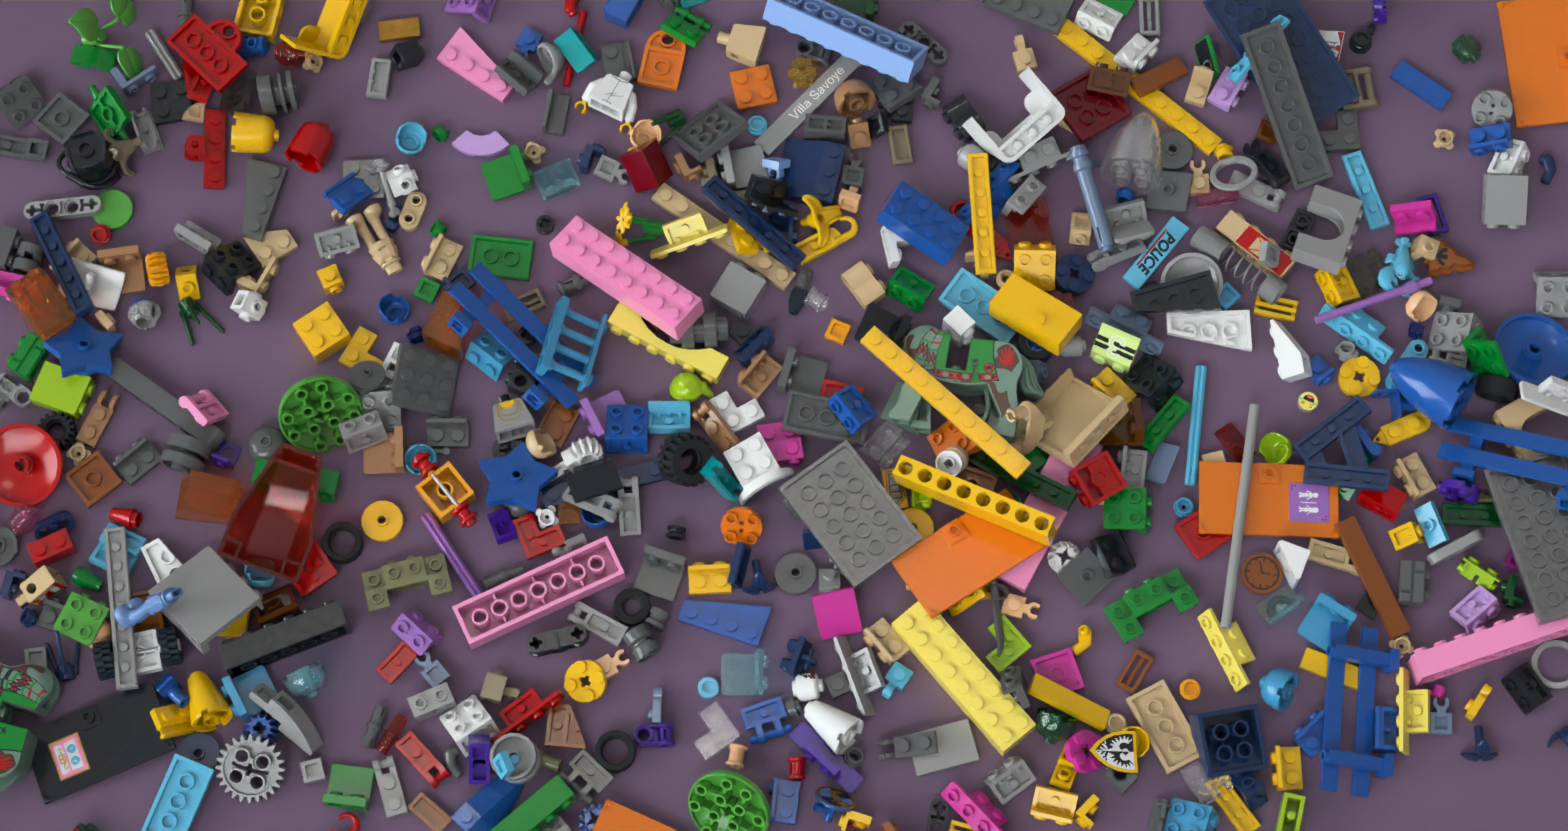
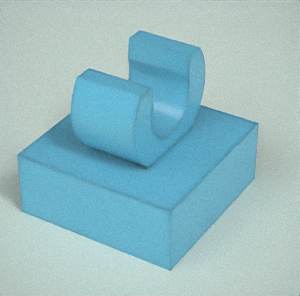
[492,750,520,780]

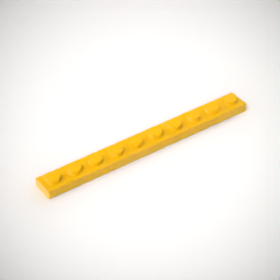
[1053,18,1222,157]
[860,325,1031,480]

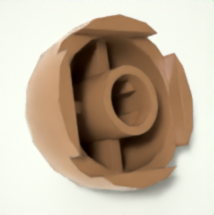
[834,79,876,119]

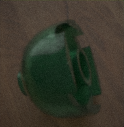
[1034,707,1079,744]

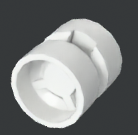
[935,446,969,476]

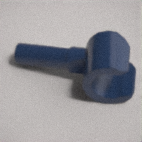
[386,204,402,233]

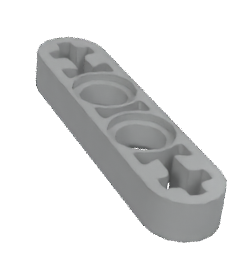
[23,195,104,221]

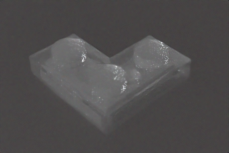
[694,701,741,761]

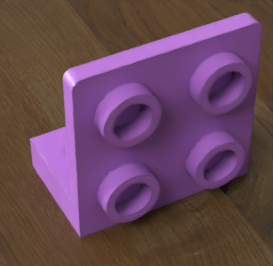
[445,0,497,24]

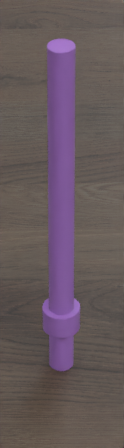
[1314,277,1433,324]

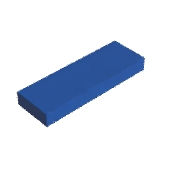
[1389,60,1453,111]

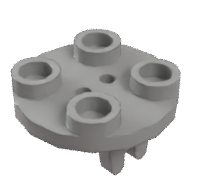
[1471,89,1513,127]

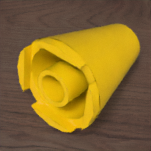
[187,671,233,733]

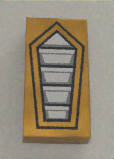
[881,468,908,510]

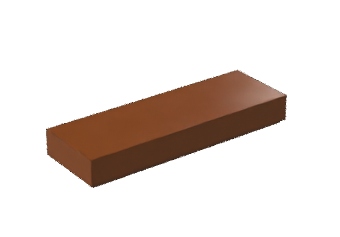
[1130,56,1189,98]

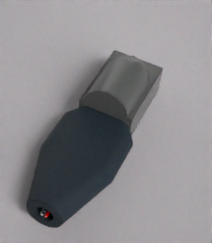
[789,270,812,315]

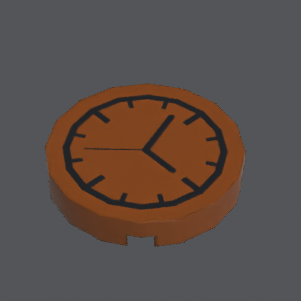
[1240,553,1283,595]

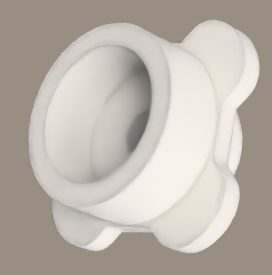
[536,505,559,529]

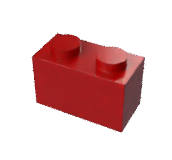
[26,528,78,569]

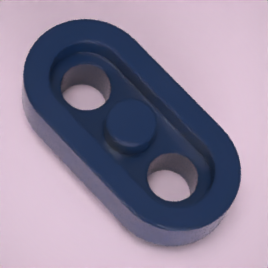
[33,510,75,540]

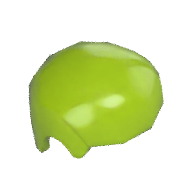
[1259,432,1292,464]

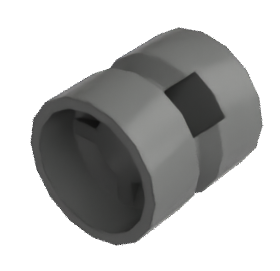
[11,241,45,276]
[623,623,661,663]

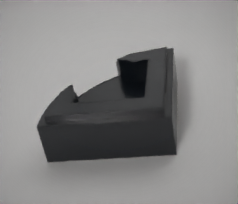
[1355,591,1377,620]

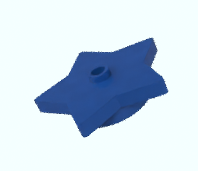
[43,317,122,378]
[479,442,558,512]

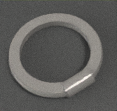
[1210,155,1258,191]
[1531,640,1568,689]

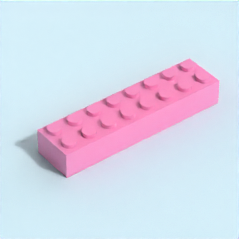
[549,215,704,341]
[452,536,626,650]
[1406,612,1568,687]

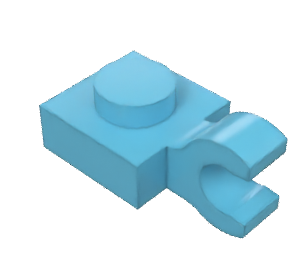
[881,661,914,700]

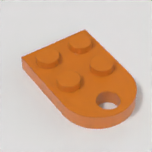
[637,30,686,92]

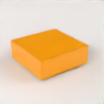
[824,318,851,346]

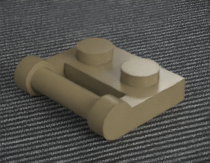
[1342,67,1379,110]

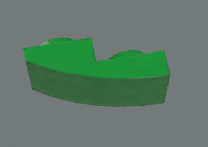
[70,44,117,73]

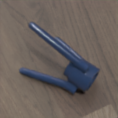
[45,630,80,682]

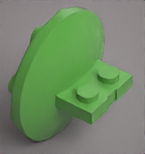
[278,375,362,452]
[688,770,771,831]

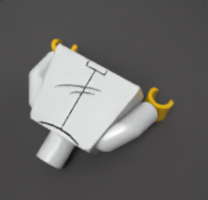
[575,71,637,135]

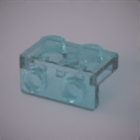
[532,157,582,202]

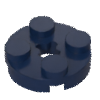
[1055,253,1095,296]

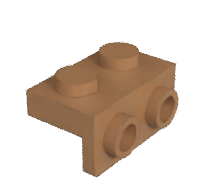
[737,349,782,401]

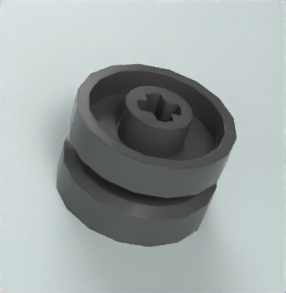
[159,432,213,478]

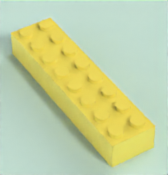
[891,601,1036,757]

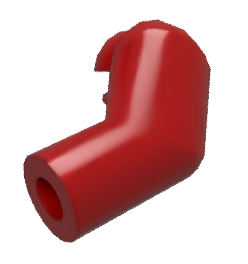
[564,0,580,17]

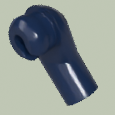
[1538,154,1557,185]

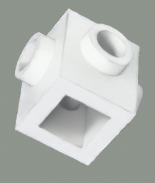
[385,164,419,198]
[230,290,268,322]

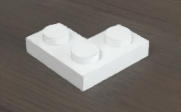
[709,391,765,434]

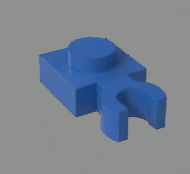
[516,27,543,60]

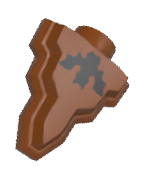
[1423,238,1475,278]

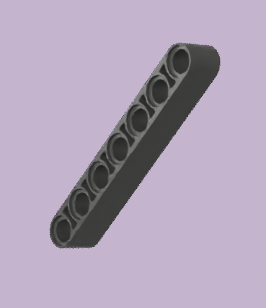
[102,356,227,453]

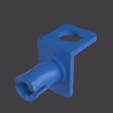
[1370,389,1417,421]
[154,673,189,708]

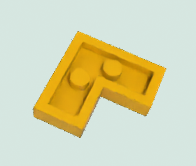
[339,326,384,369]

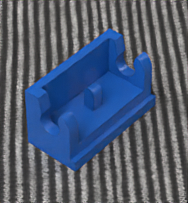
[1372,706,1397,754]

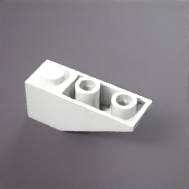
[1270,319,1313,383]

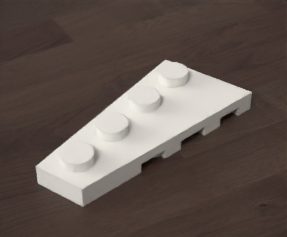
[140,538,183,584]

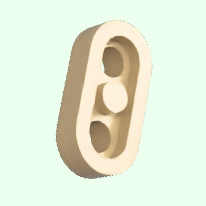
[399,192,428,232]

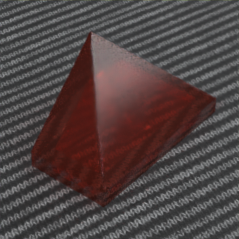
[1214,421,1256,463]

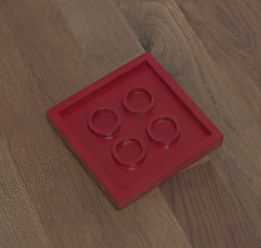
[1051,69,1132,144]

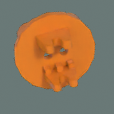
[720,506,763,545]

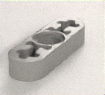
[1426,529,1484,567]

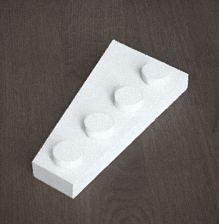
[1166,310,1252,352]

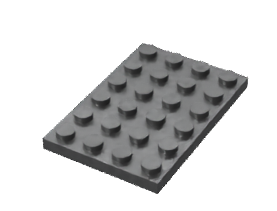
[779,440,923,589]

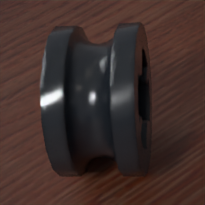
[536,215,554,235]
[518,327,537,347]
[666,525,686,540]

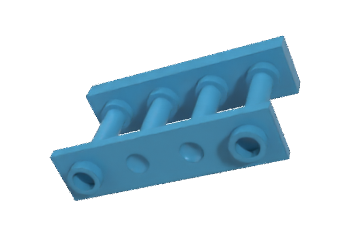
[535,296,608,392]

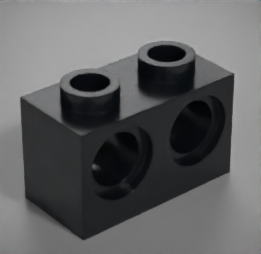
[505,353,540,397]

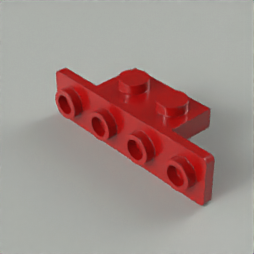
[490,687,565,745]

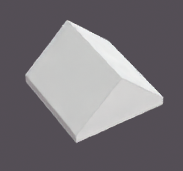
[1273,540,1310,590]

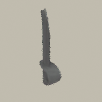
[988,579,1009,657]

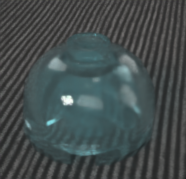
[282,660,326,699]

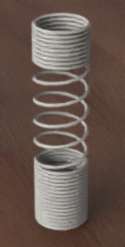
[1190,224,1287,305]

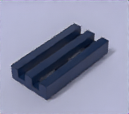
[727,542,751,589]

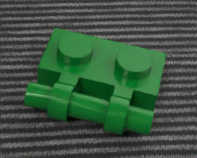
[660,5,712,48]

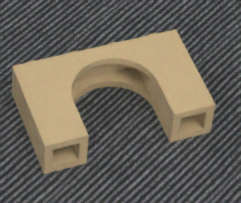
[1491,398,1547,460]

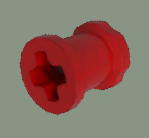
[787,757,806,781]

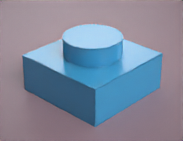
[1218,282,1241,311]

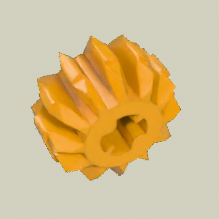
[145,251,170,287]

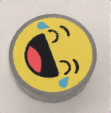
[1297,391,1319,413]

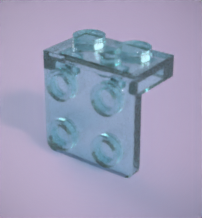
[721,649,768,696]

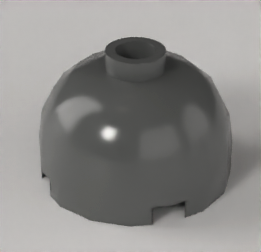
[247,426,290,464]

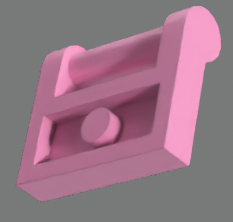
[179,389,230,427]

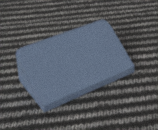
[1145,442,1180,488]

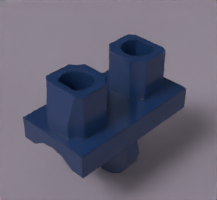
[780,636,818,678]

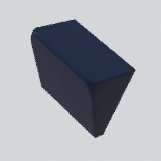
[802,529,823,550]

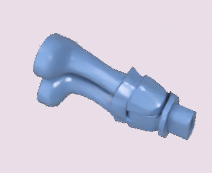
[114,587,183,628]

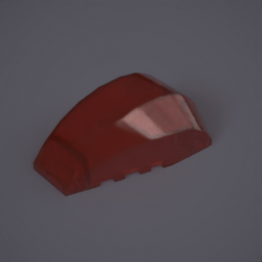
[217,442,323,584]

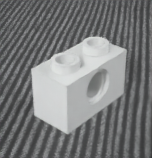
[942,305,975,348]

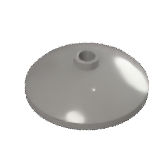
[1160,253,1223,314]

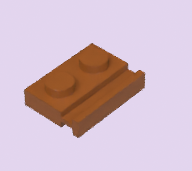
[537,399,580,450]

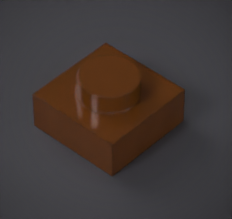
[1255,119,1276,146]

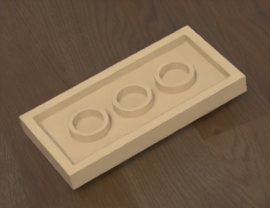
[1125,679,1200,775]

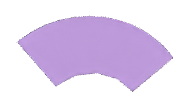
[452,130,510,157]

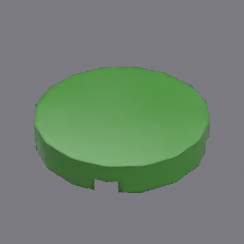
[92,190,134,231]

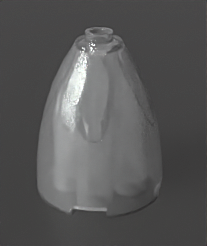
[1100,112,1164,196]

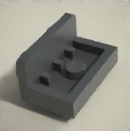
[494,49,545,97]

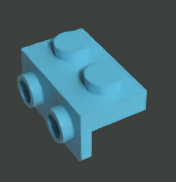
[648,400,691,434]

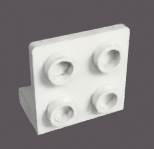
[439,694,500,758]

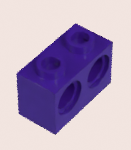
[468,734,490,784]

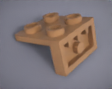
[97,245,146,295]
[363,426,406,475]

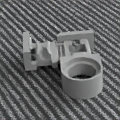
[0,373,32,412]

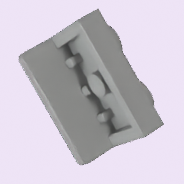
[1117,445,1148,488]

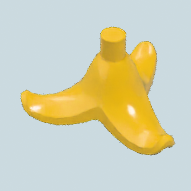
[800,194,842,248]

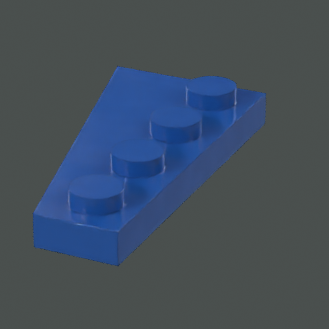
[678,600,772,648]

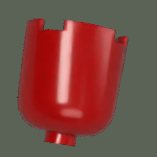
[285,121,335,174]

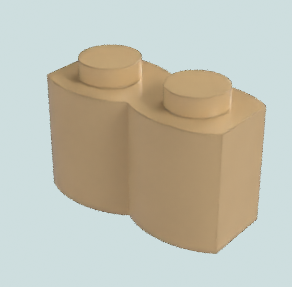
[841,261,887,310]

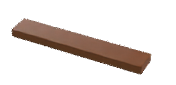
[1334,516,1411,640]

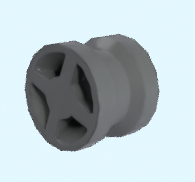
[645,606,671,631]

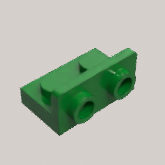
[885,265,936,313]

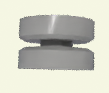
[489,733,542,784]

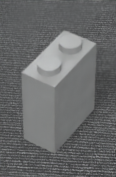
[1481,173,1529,229]

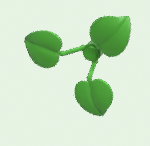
[68,0,143,79]

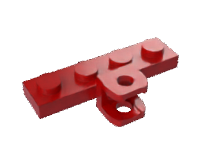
[184,109,226,190]

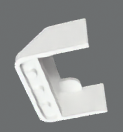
[962,67,1065,163]

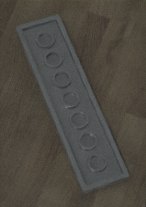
[1240,21,1334,190]

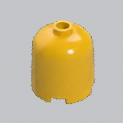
[231,112,280,154]

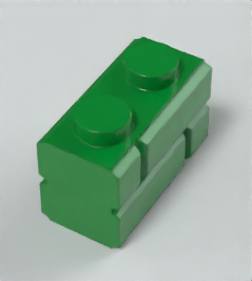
[7,332,50,383]

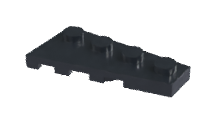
[1129,270,1221,313]

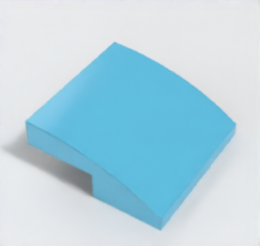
[89,522,147,575]

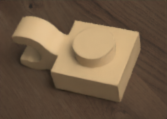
[1012,35,1037,74]

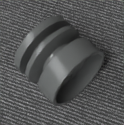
[256,70,300,117]

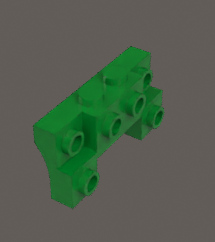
[1103,568,1200,645]

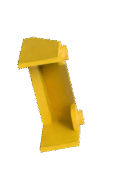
[280,0,368,59]

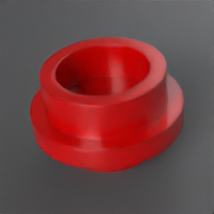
[91,224,111,245]

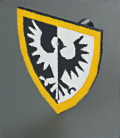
[1089,731,1138,774]

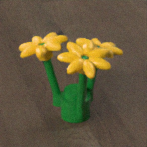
[614,202,663,247]

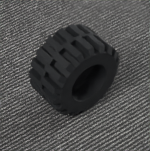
[657,432,714,487]

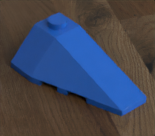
[451,775,526,831]

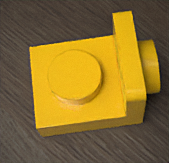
[316,264,345,295]
[1388,521,1424,551]
[1074,794,1100,830]
[838,811,872,831]

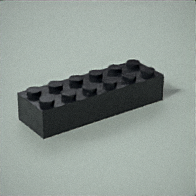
[217,600,352,679]

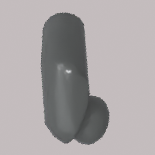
[444,746,464,779]

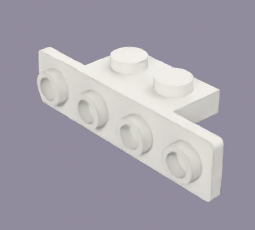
[1519,375,1568,416]

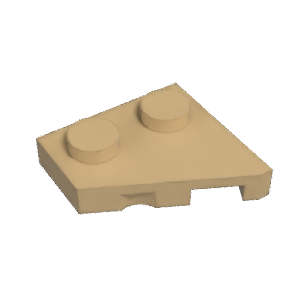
[243,229,299,269]

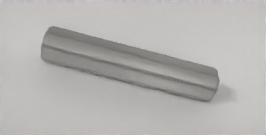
[145,29,184,81]

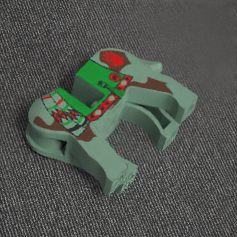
[888,325,1044,442]
[0,662,61,793]

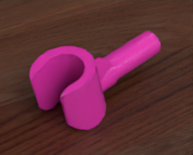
[1414,684,1445,700]

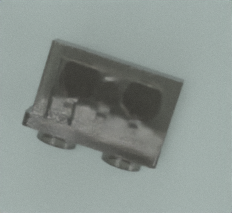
[219,70,257,114]

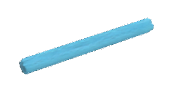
[1184,365,1207,486]

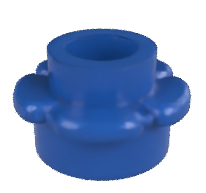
[1115,187,1135,203]

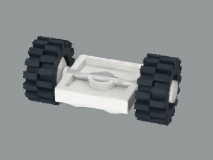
[92,626,184,681]

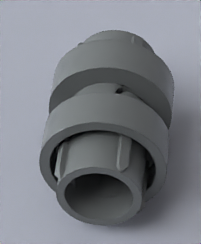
[670,311,729,350]

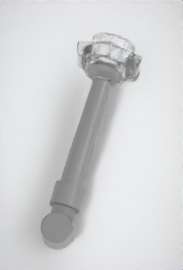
[370,158,400,218]

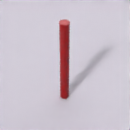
[562,10,588,87]

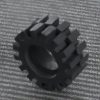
[38,411,78,451]

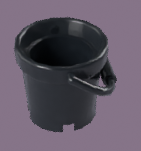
[56,129,122,190]

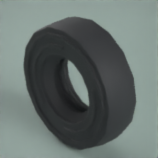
[613,588,651,626]

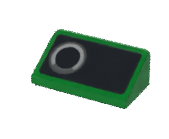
[1194,34,1220,80]

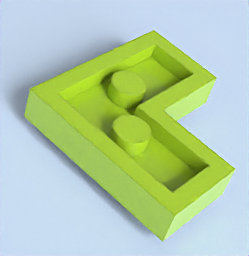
[985,615,1032,674]

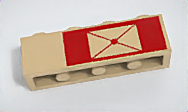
[1215,210,1296,280]

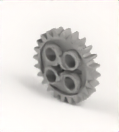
[215,733,286,803]

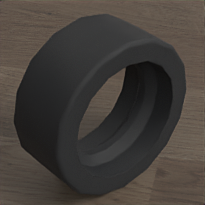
[1475,375,1517,403]
[322,522,364,564]
[595,730,636,773]

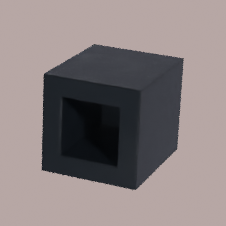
[389,39,425,72]

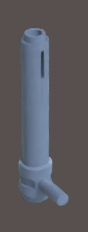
[1069,144,1115,254]

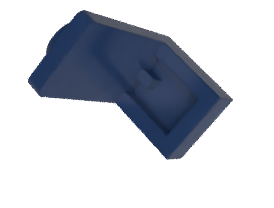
[1226,771,1269,812]

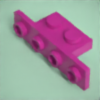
[941,780,1008,831]

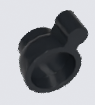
[1349,24,1375,54]

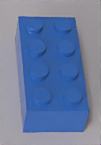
[875,180,970,266]

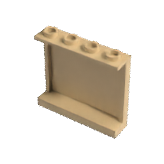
[1017,368,1129,468]

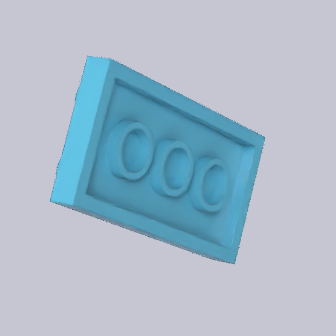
[938,267,1017,343]
[141,753,216,831]

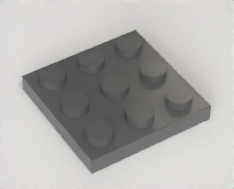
[670,99,750,163]
[389,343,460,418]

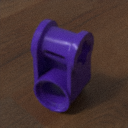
[634,723,675,748]

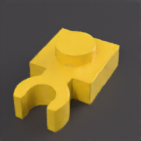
[1464,683,1493,721]

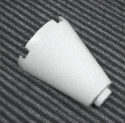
[804,700,864,755]

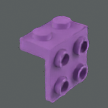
[578,390,626,443]

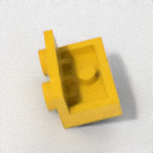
[1030,784,1079,825]

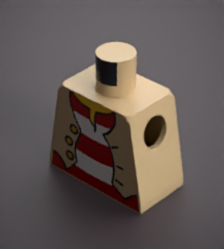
[15,565,69,609]

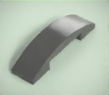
[0,134,49,161]

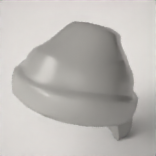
[537,42,566,85]

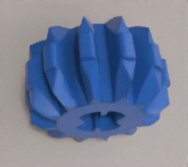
[243,712,279,746]

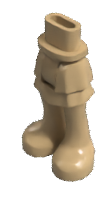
[345,203,403,276]

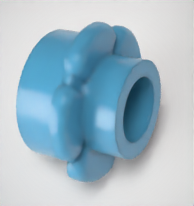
[1173,497,1194,517]

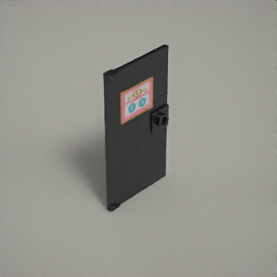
[31,680,177,805]

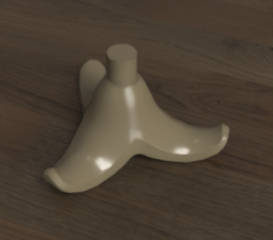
[104,128,143,177]

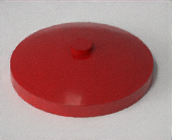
[0,423,64,507]

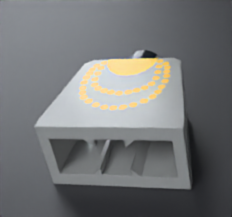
[493,394,536,444]

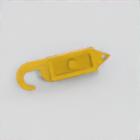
[795,216,858,266]
[1372,411,1442,448]

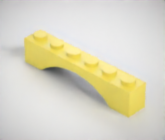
[608,302,729,384]

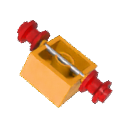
[412,452,478,528]

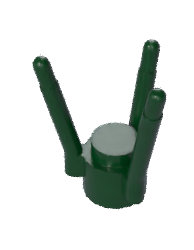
[651,108,686,147]
[178,297,225,346]

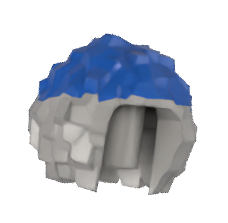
[128,297,162,330]

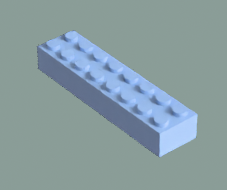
[762,0,929,83]

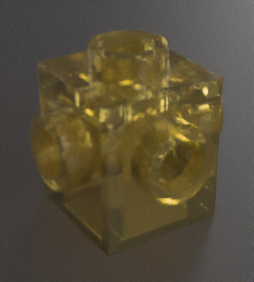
[787,57,817,88]

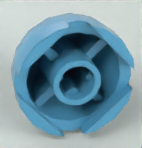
[1259,668,1299,712]

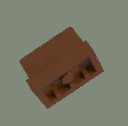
[1100,398,1145,446]

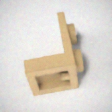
[1184,66,1214,108]
[236,256,280,294]

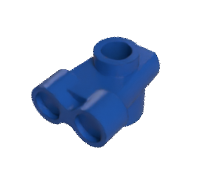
[237,36,269,60]

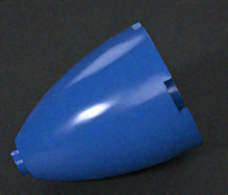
[1389,357,1478,430]

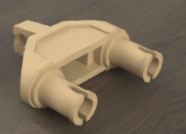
[1006,400,1054,455]

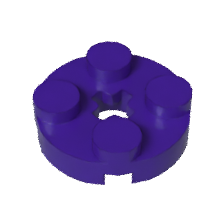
[1373,0,1387,24]
[1437,479,1481,504]

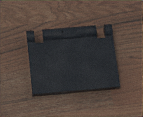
[563,456,623,504]

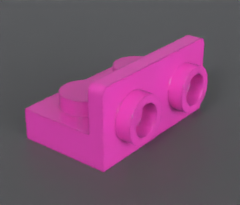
[1390,200,1437,236]

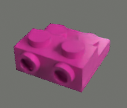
[757,422,804,467]

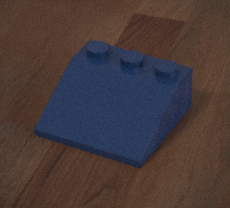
[780,139,846,207]
[1188,704,1269,779]

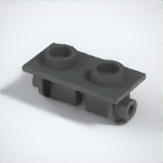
[1147,799,1171,831]

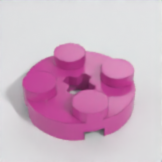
[1065,730,1103,774]

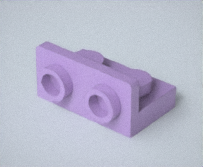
[1207,65,1250,112]
[1449,584,1500,635]

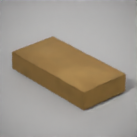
[378,17,421,43]

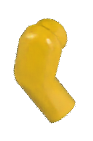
[1071,625,1092,657]

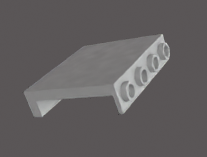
[148,546,264,655]

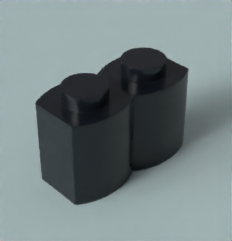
[941,94,986,144]

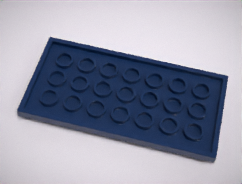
[1202,0,1360,124]

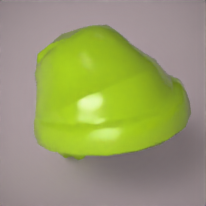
[669,372,714,402]

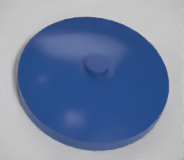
[1493,313,1568,386]

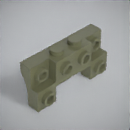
[361,553,454,614]

